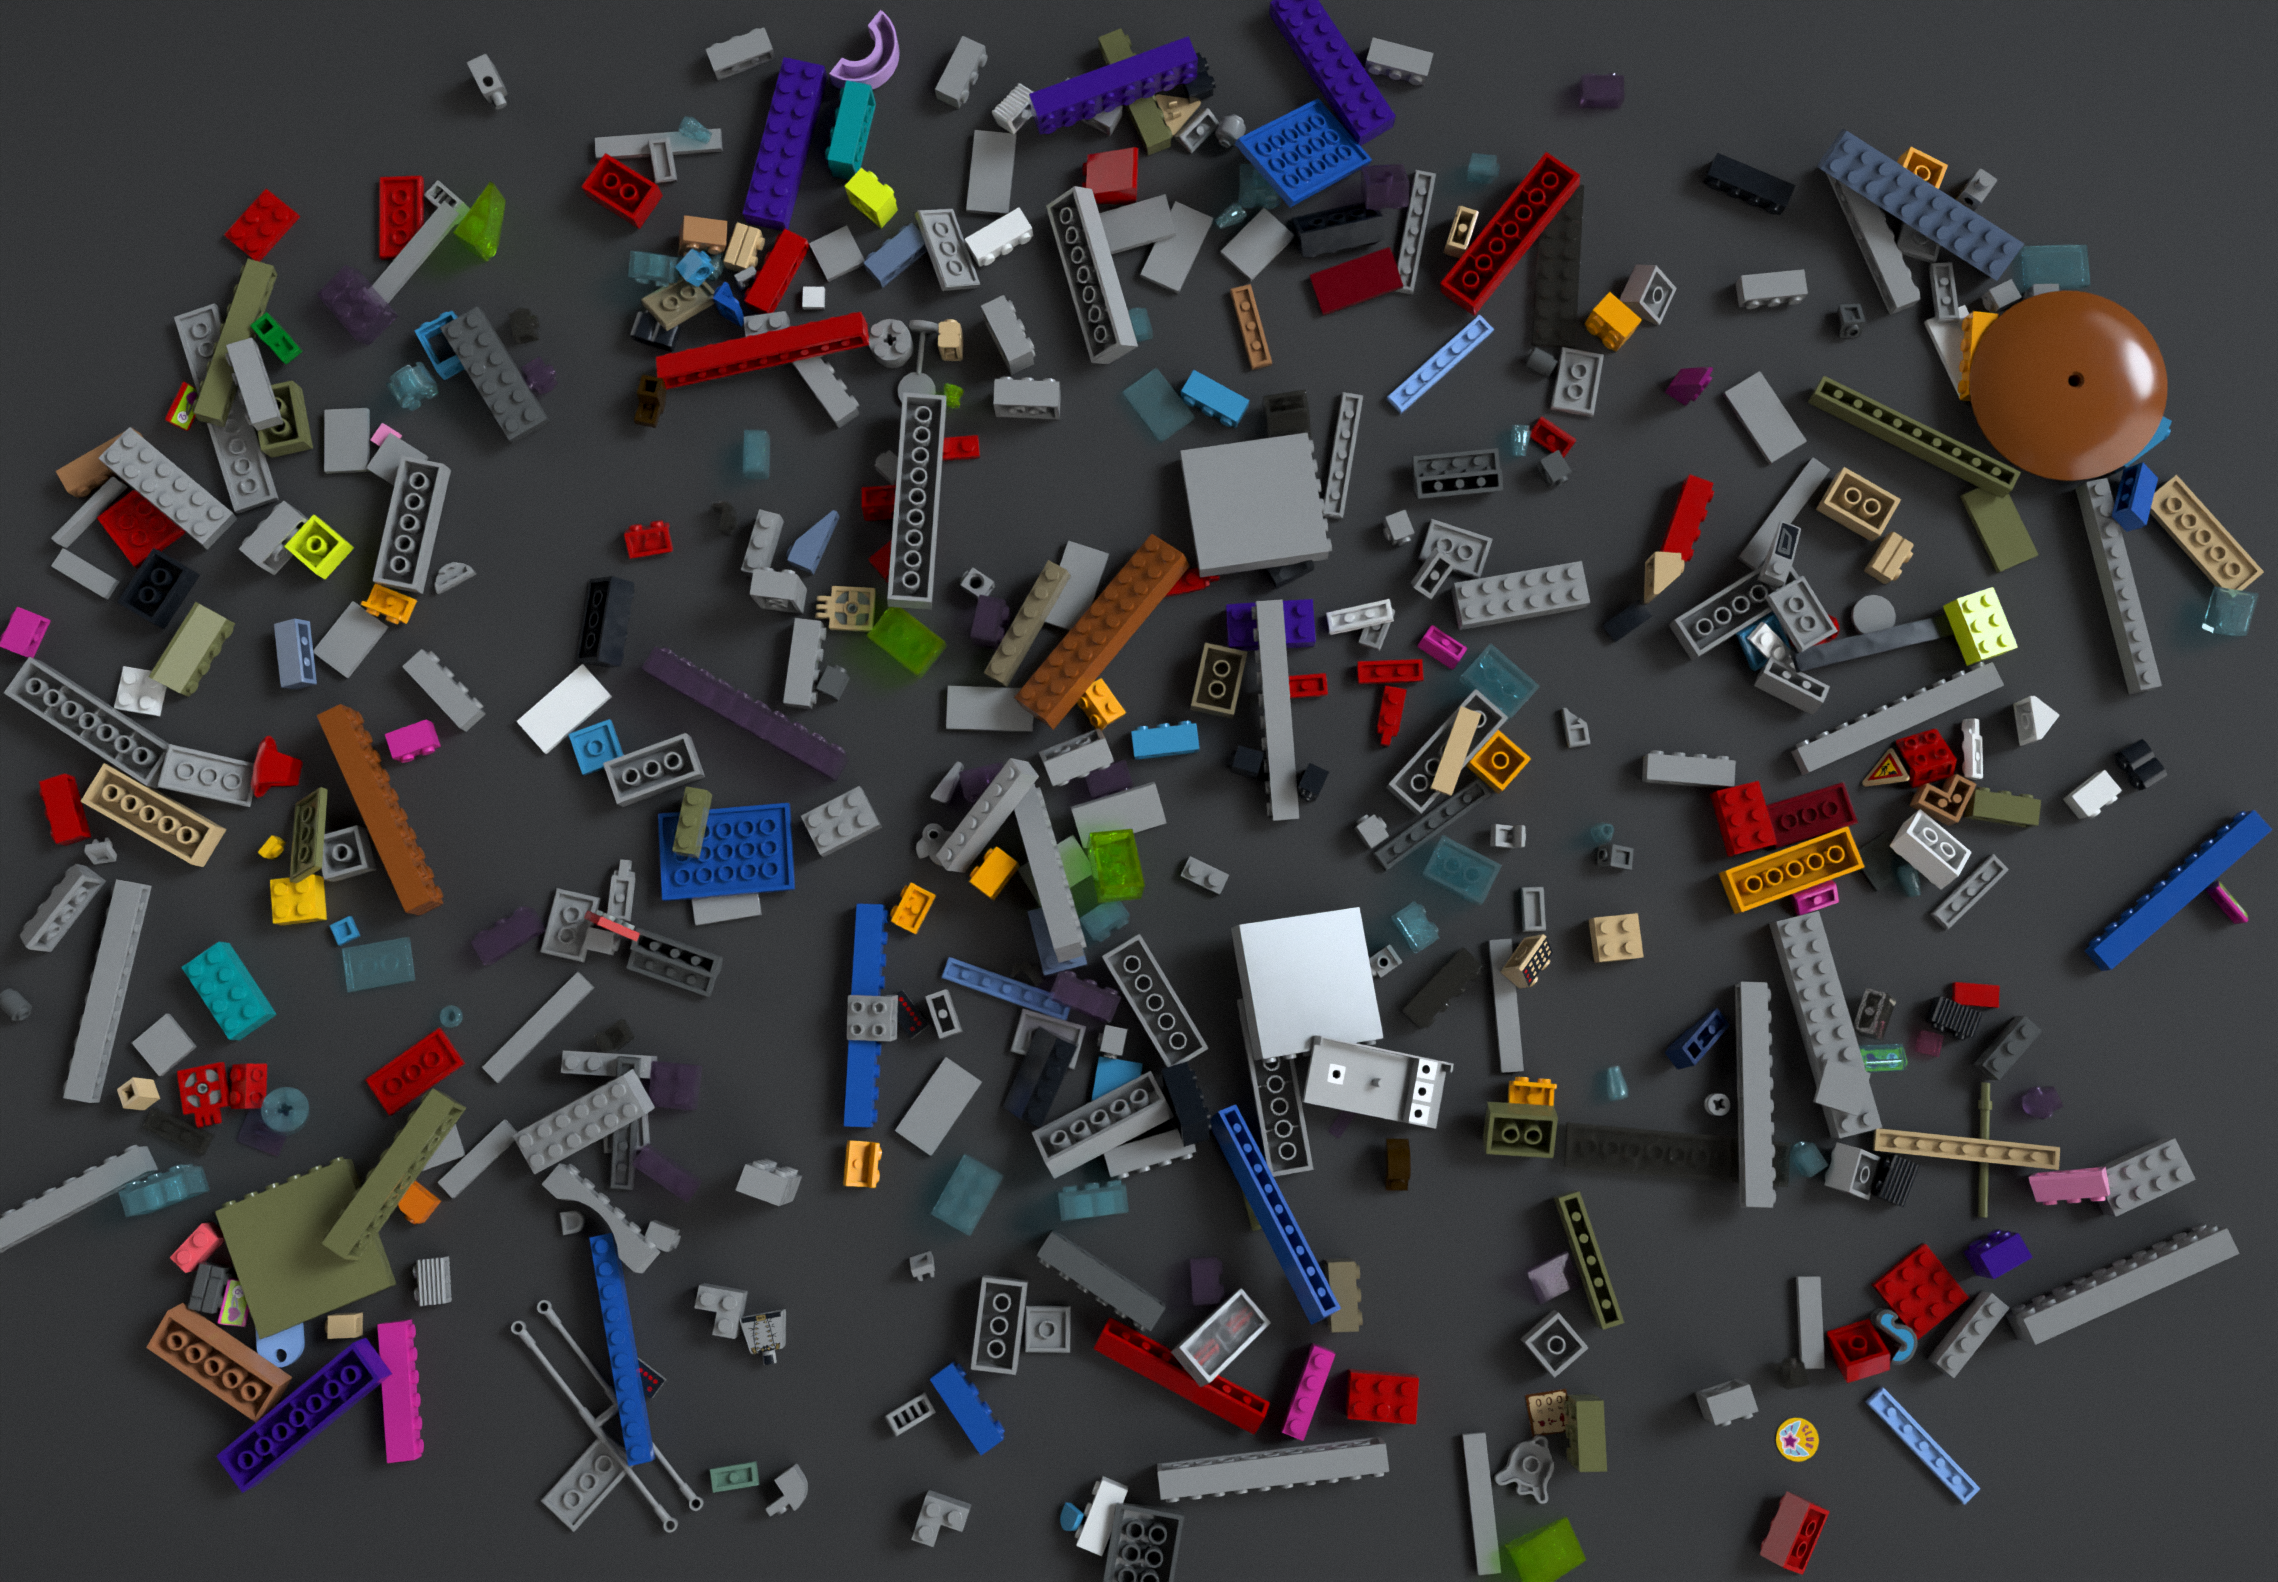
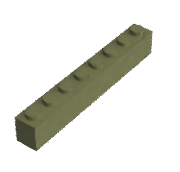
[192,259,277,427]

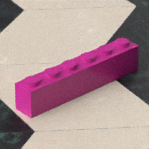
[377,1319,424,1463]

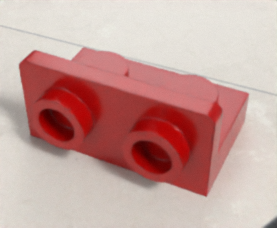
[862,485,896,521]
[624,520,673,559]

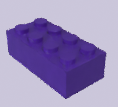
[1225,599,1316,651]

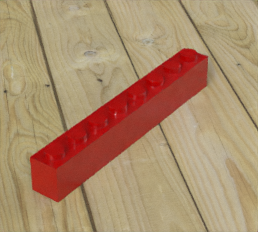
[1094,1317,1270,1435]

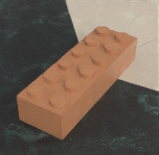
[146,1303,293,1423]

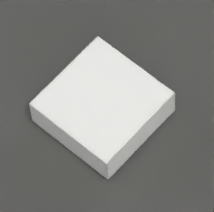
[802,287,825,310]

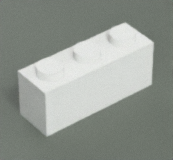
[965,208,1033,267]
[1075,1476,1128,1556]

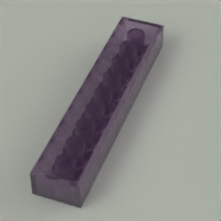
[641,646,849,782]

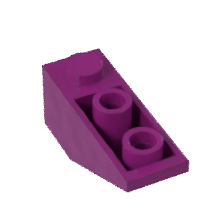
[1665,366,1713,406]

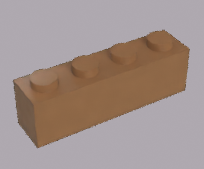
[56,428,143,498]

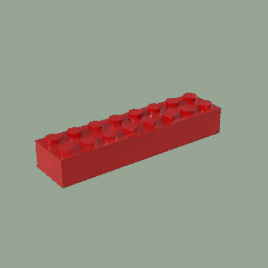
[1440,152,1580,316]

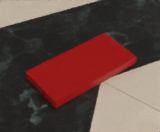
[379,176,424,260]
[365,1028,465,1116]

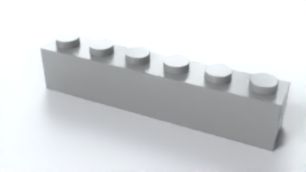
[936,758,1039,873]

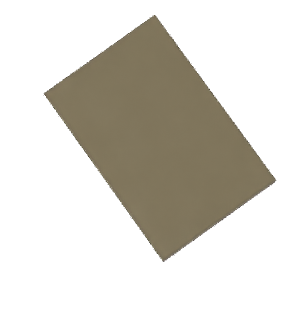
[641,276,715,331]

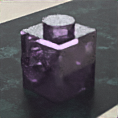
[522,356,558,395]
[2021,1085,2064,1120]

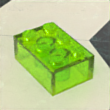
[867,607,947,679]
[1086,829,1145,903]

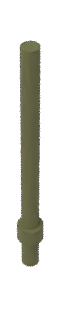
[1978,1082,1992,1218]

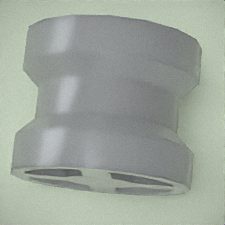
[1704,1093,1730,1116]

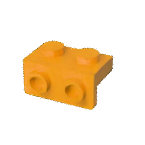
[361,584,417,625]
[1077,678,1126,731]
[890,882,936,934]
[1508,1077,1557,1106]
[843,1140,882,1188]

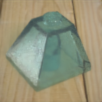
[2202,586,2259,636]

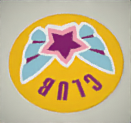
[1776,1418,1819,1462]

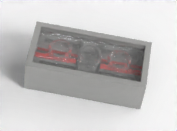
[1171,1288,1271,1387]

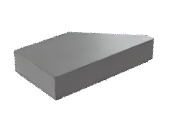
[1561,708,1590,748]

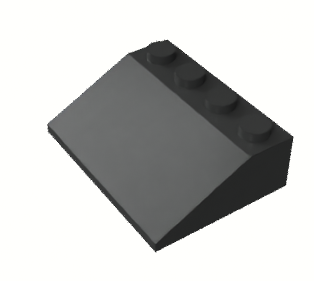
[1103,1502,1184,1582]

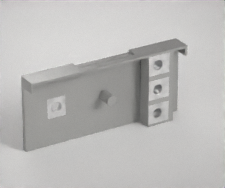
[1302,1035,1454,1129]

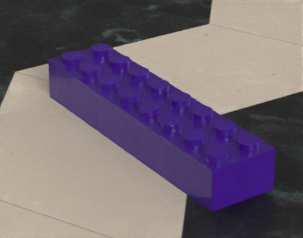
[1269,0,1396,146]
[1029,36,1198,135]
[742,57,828,231]
[216,1338,392,1493]

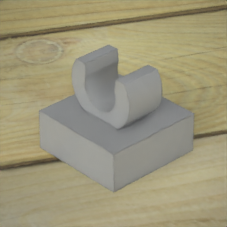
[84,837,117,865]
[910,1251,935,1281]

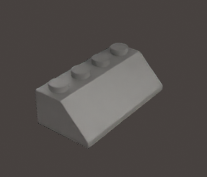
[20,864,106,952]

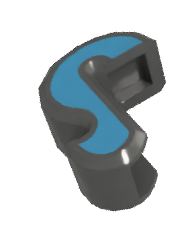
[1871,1308,1918,1365]

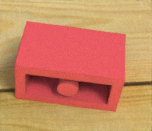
[170,1222,225,1273]

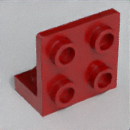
[1896,729,1957,788]

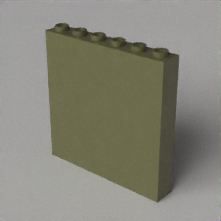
[215,1157,397,1339]

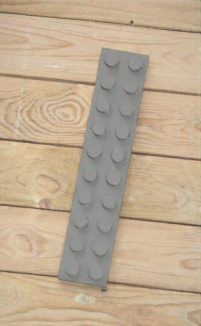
[174,303,279,514]

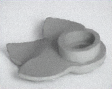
[916,823,953,866]

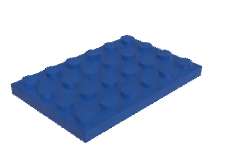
[1235,98,1372,207]
[658,803,795,901]

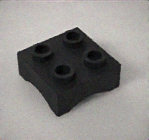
[1264,560,1314,589]

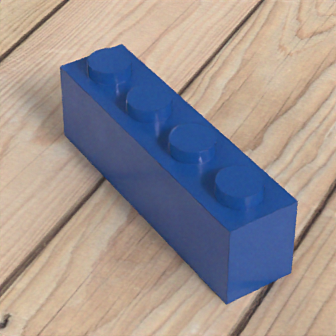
[930,1361,1005,1455]

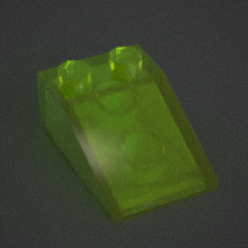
[453,182,506,262]
[1505,1516,1586,1582]

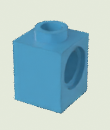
[675,249,715,287]

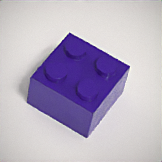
[1963,1229,2033,1279]

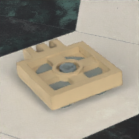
[815,586,876,632]

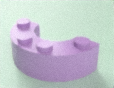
[829,10,900,90]

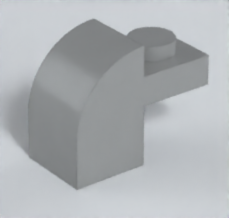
[765,1463,808,1517]

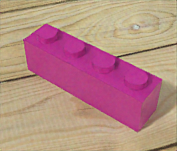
[1280,1343,1336,1441]

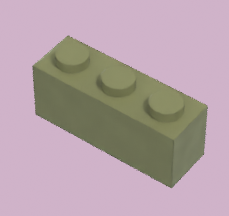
[672,787,712,859]
[1965,787,2041,828]

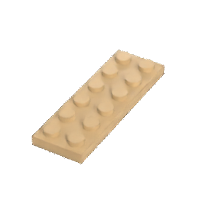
[2150,475,2264,600]

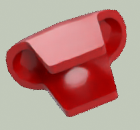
[250,736,303,798]

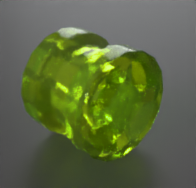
[943,384,964,408]

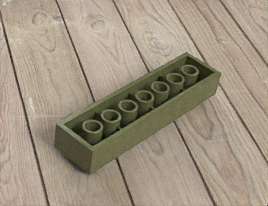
[321,1088,466,1261]

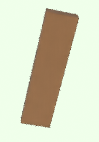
[1230,284,1272,370]

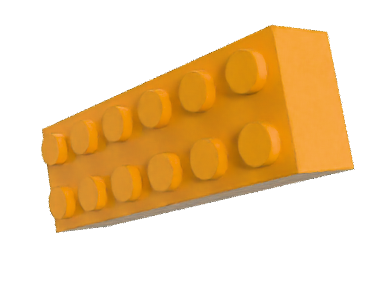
[1718,826,1864,914]

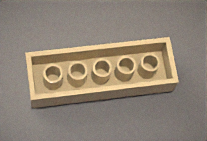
[81,763,227,867]

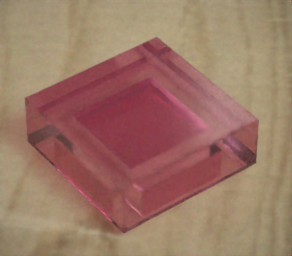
[1915,1030,1944,1057]

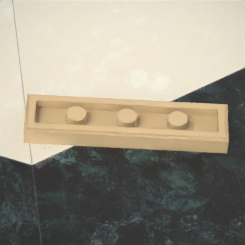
[1430,706,1481,796]

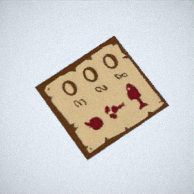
[1525,1389,1569,1437]

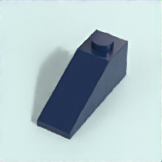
[1665,1008,1730,1070]

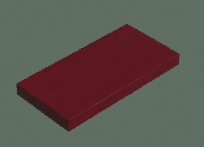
[1309,247,1404,316]
[1766,782,1858,849]

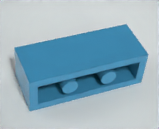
[1181,370,1250,428]
[1131,721,1199,760]

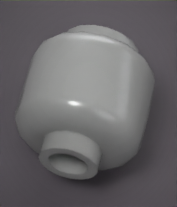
[1215,114,1246,148]

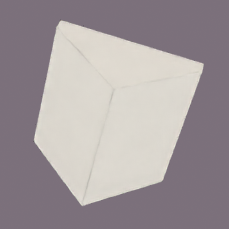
[2013,696,2060,746]

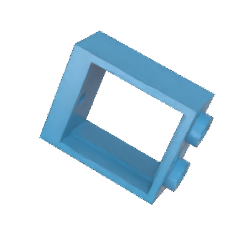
[415,311,465,380]

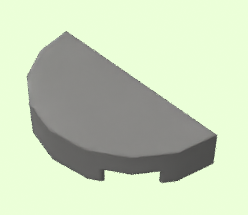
[434,562,477,594]

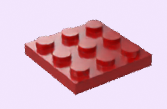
[97,490,186,569]
[1872,1243,1969,1340]

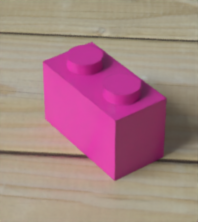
[0,607,51,658]
[385,719,441,763]

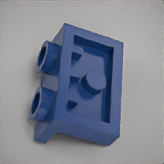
[713,282,744,327]

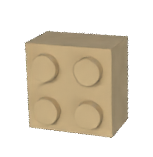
[1589,913,1644,963]

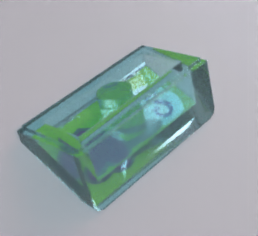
[1859,1044,1908,1073]

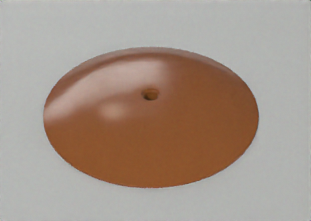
[1969,291,2167,481]

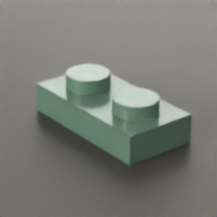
[710,1461,759,1493]

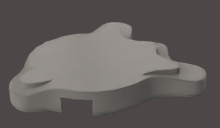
[1494,1435,1554,1504]

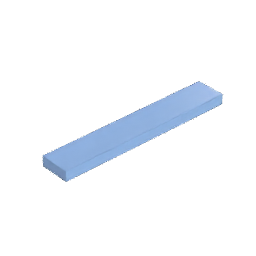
[1386,314,1494,414]
[1865,1386,1980,1505]

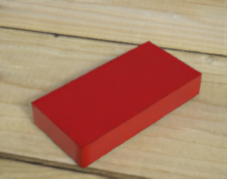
[1952,982,2000,1008]

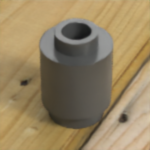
[1524,347,1558,376]
[0,988,32,1021]

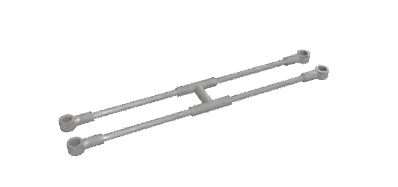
[511,1300,704,1533]

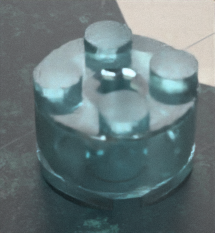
[386,362,439,411]
[261,1087,310,1136]

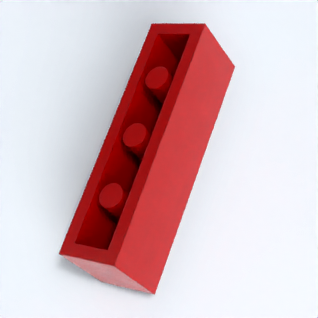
[744,228,810,314]
[1659,474,1714,564]

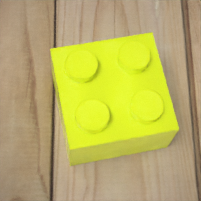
[845,168,898,229]
[284,514,354,579]

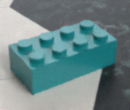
[825,80,876,180]
[182,942,277,1040]

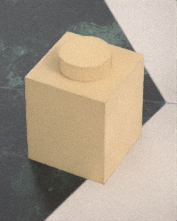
[117,1077,160,1110]
[325,1312,363,1339]

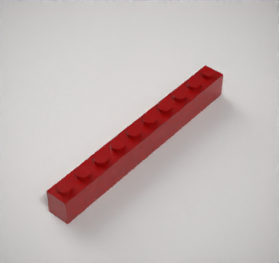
[656,312,869,390]

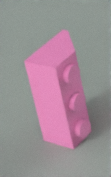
[2029,1167,2110,1205]

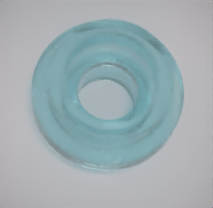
[440,1005,463,1028]

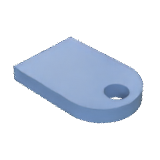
[255,1323,305,1368]

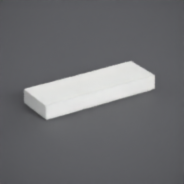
[1326,599,1394,635]

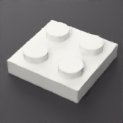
[114,666,167,717]

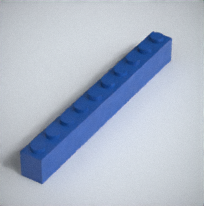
[2084,810,2272,971]
[844,904,889,1127]
[1210,1104,1341,1325]
[589,1233,655,1467]

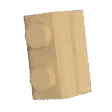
[1443,206,1479,259]
[723,223,765,272]
[938,319,964,361]
[1864,532,1914,584]

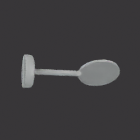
[898,320,939,402]

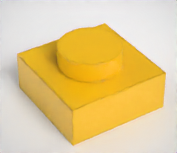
[258,835,287,860]

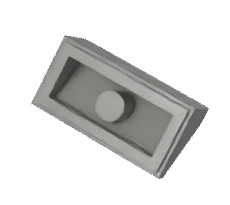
[1174,108,1219,153]

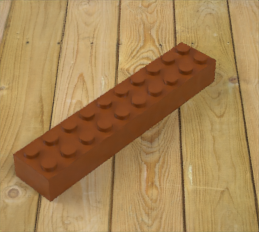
[1014,534,1190,730]
[317,704,444,916]

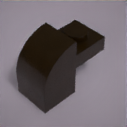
[634,375,666,428]
[1385,1139,1411,1191]

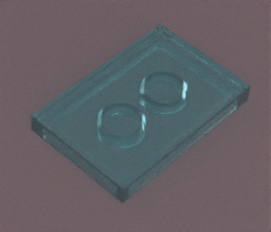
[2021,245,2091,289]
[1122,367,1195,443]
[342,937,415,992]

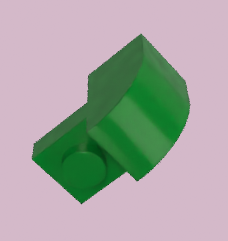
[250,312,303,365]

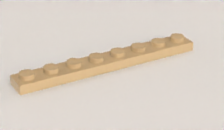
[1873,1128,2060,1170]

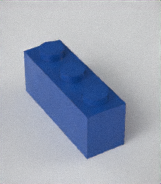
[2112,462,2158,532]

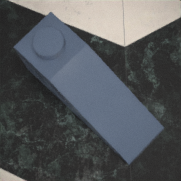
[786,510,840,575]

